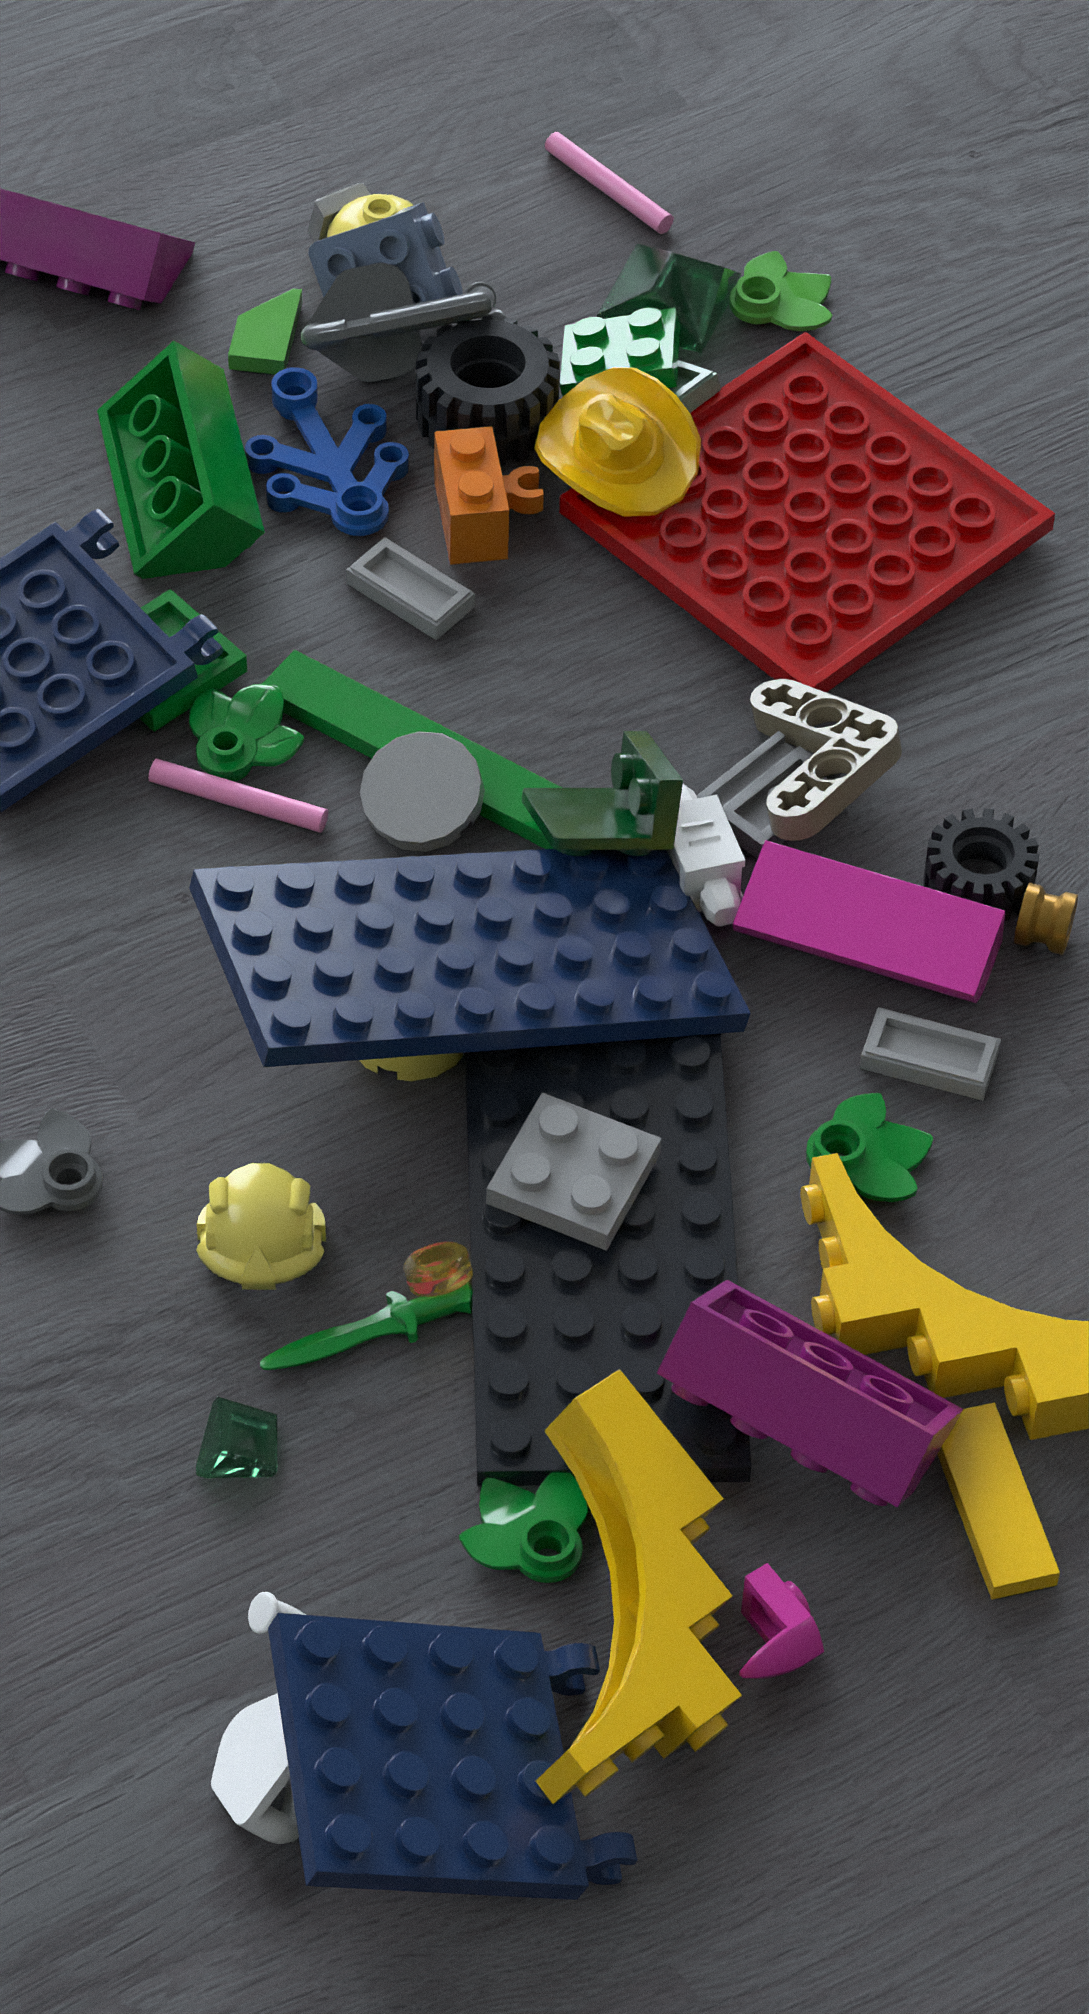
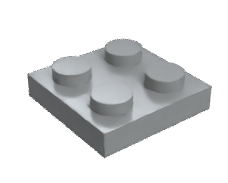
[486,1093,662,1251]

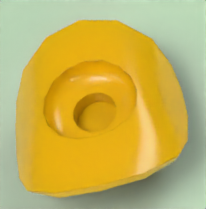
[534,367,701,517]

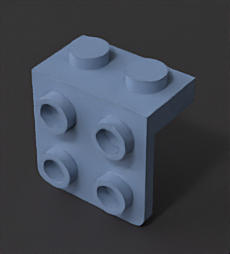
[309,202,463,304]

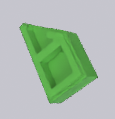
[228,288,302,375]

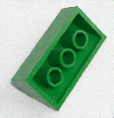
[97,341,265,579]

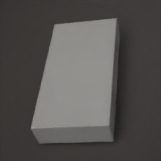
[346,537,475,640]
[860,1007,1001,1101]

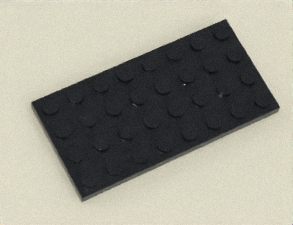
[465,1034,752,1486]

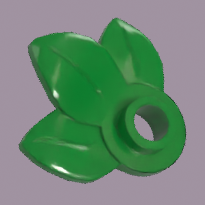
[189,684,304,782]
[806,1093,933,1202]
[459,1473,588,1583]

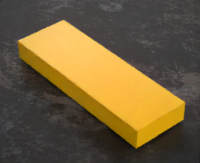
[937,1402,1060,1600]

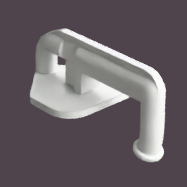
[211,1592,306,1844]

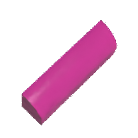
[733,840,1005,1003]

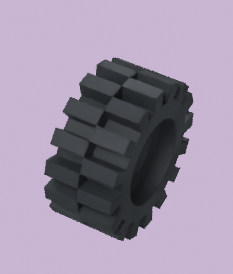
[923,808,1040,922]

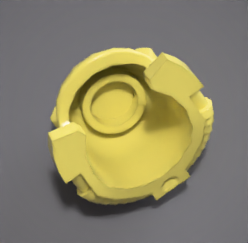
[196,1163,326,1290]

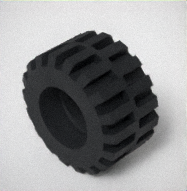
[416,316,560,466]

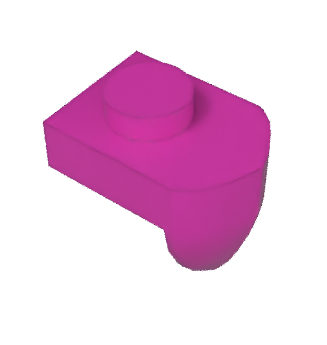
[739,1563,824,1679]

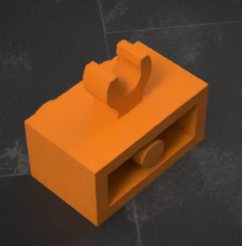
[434,426,544,565]

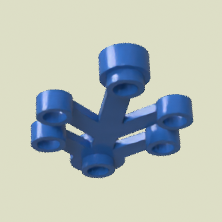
[245,367,409,536]

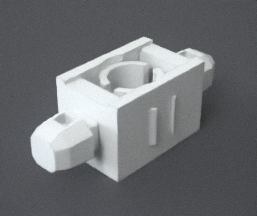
[666,784,745,927]

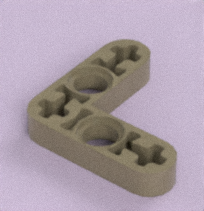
[750,679,902,841]

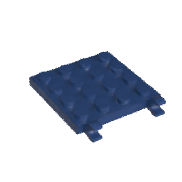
[0,509,223,812]
[268,1613,638,1900]

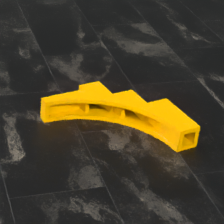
[801,1153,1089,1440]
[535,1369,742,1804]

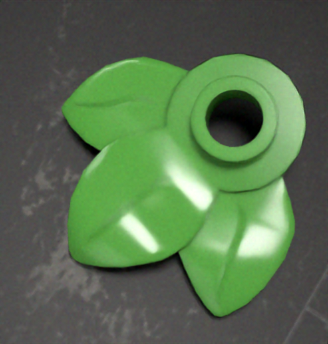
[729,251,832,331]

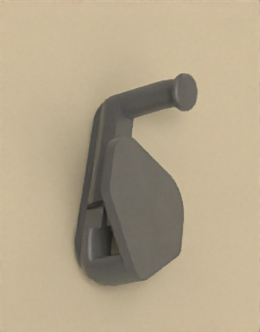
[301,262,496,382]

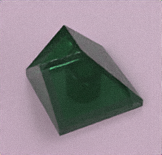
[597,244,741,353]

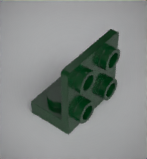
[522,731,683,856]

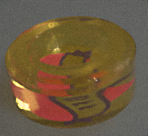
[403,1242,473,1297]

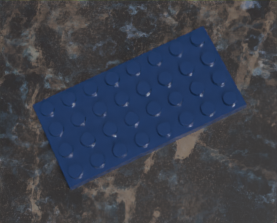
[189,849,751,1067]

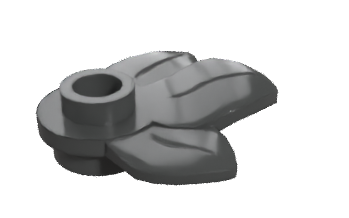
[0,1108,103,1215]

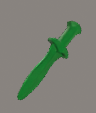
[260,1278,473,1370]

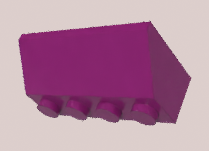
[0,188,195,310]
[656,1280,963,1507]

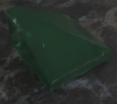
[196,1397,277,1478]

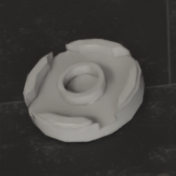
[360,731,485,852]

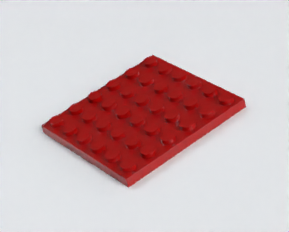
[559,332,1055,693]

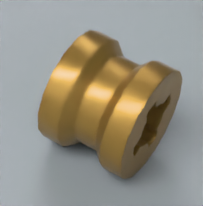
[1014,883,1078,955]

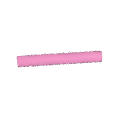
[545,132,674,234]
[148,758,328,833]

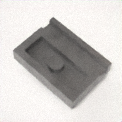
[696,731,842,859]

